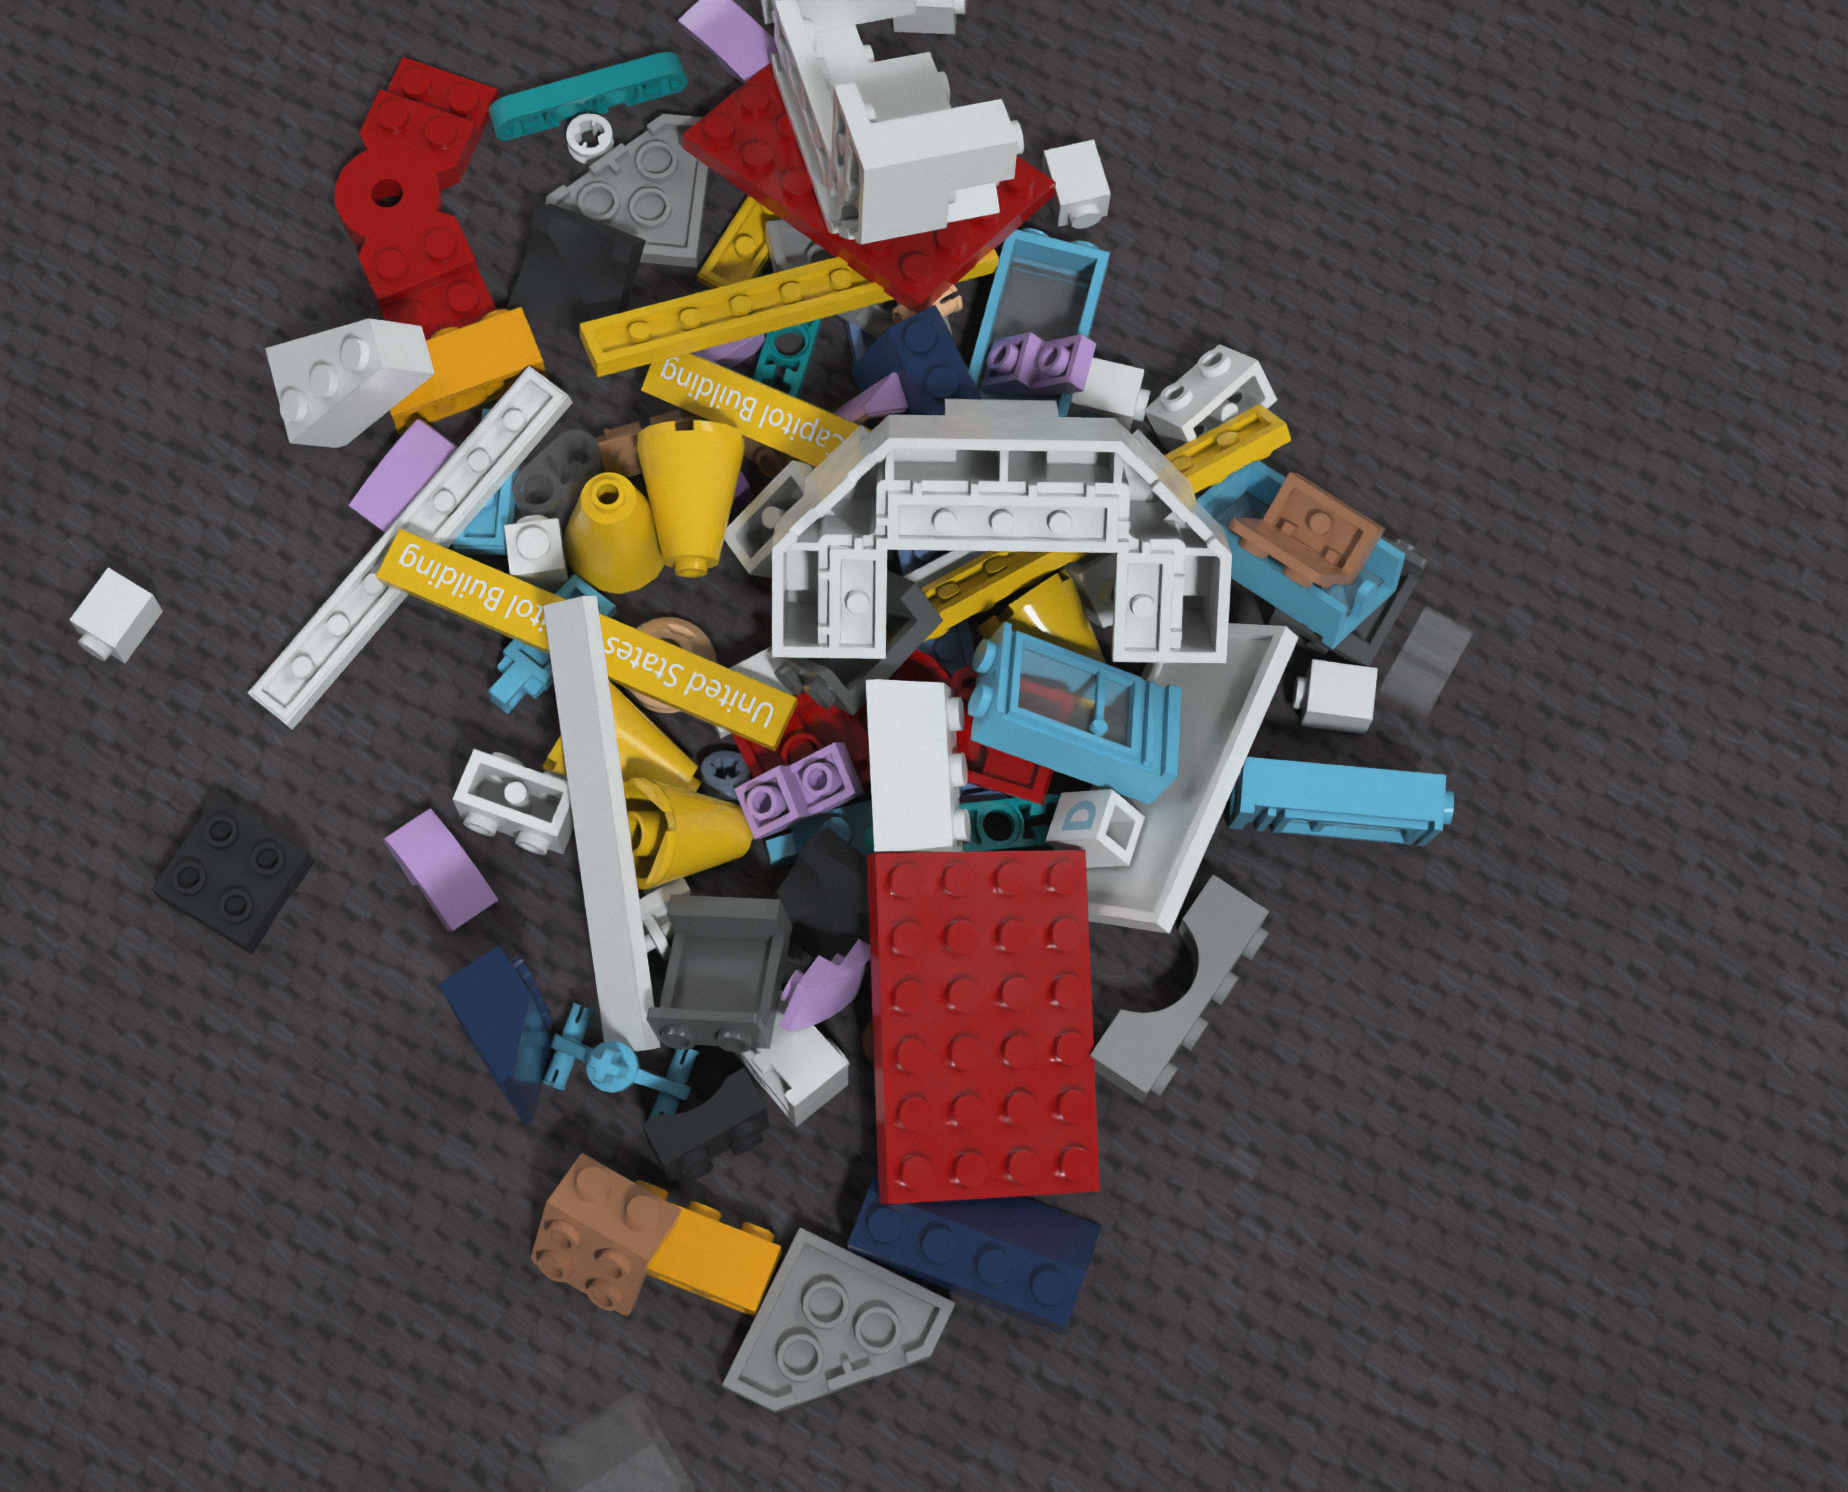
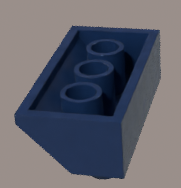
[850,304,983,555]
[438,945,553,1126]
[848,1169,1101,1335]

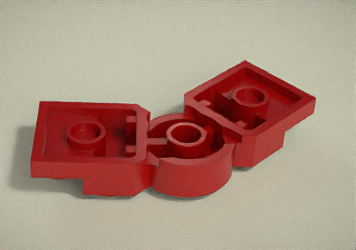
[334,57,499,340]
[731,650,1076,831]

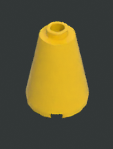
[637,420,745,578]
[564,472,665,594]
[976,568,1110,720]
[541,681,702,792]
[623,777,753,890]

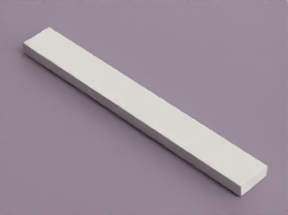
[248,366,573,730]
[543,596,660,1051]

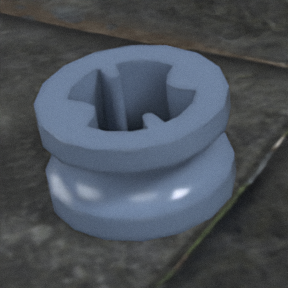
[701,751,750,803]

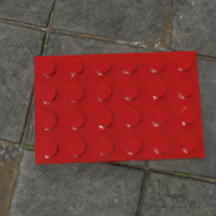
[682,58,1056,313]
[867,850,1100,1204]

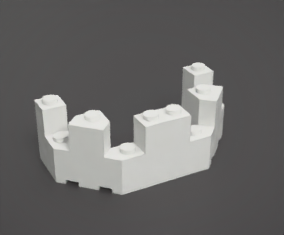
[761,0,1024,244]
[772,399,1232,663]

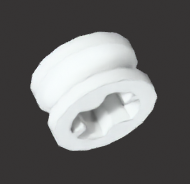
[566,113,614,165]

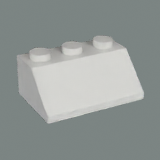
[866,679,971,853]

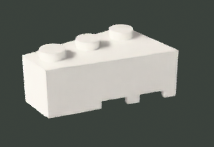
[265,318,434,448]
[734,990,850,1127]

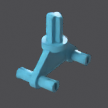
[542,1002,700,1121]

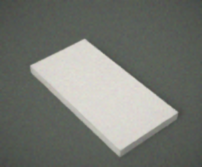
[1086,623,1299,934]

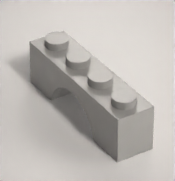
[1090,875,1269,1103]

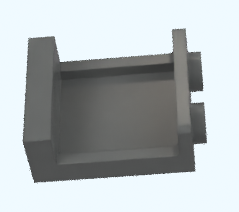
[1269,535,1428,667]
[767,571,943,715]
[646,895,793,1053]

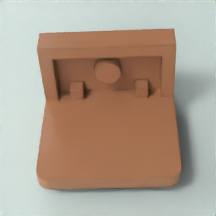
[1228,472,1385,588]
[531,1153,682,1316]

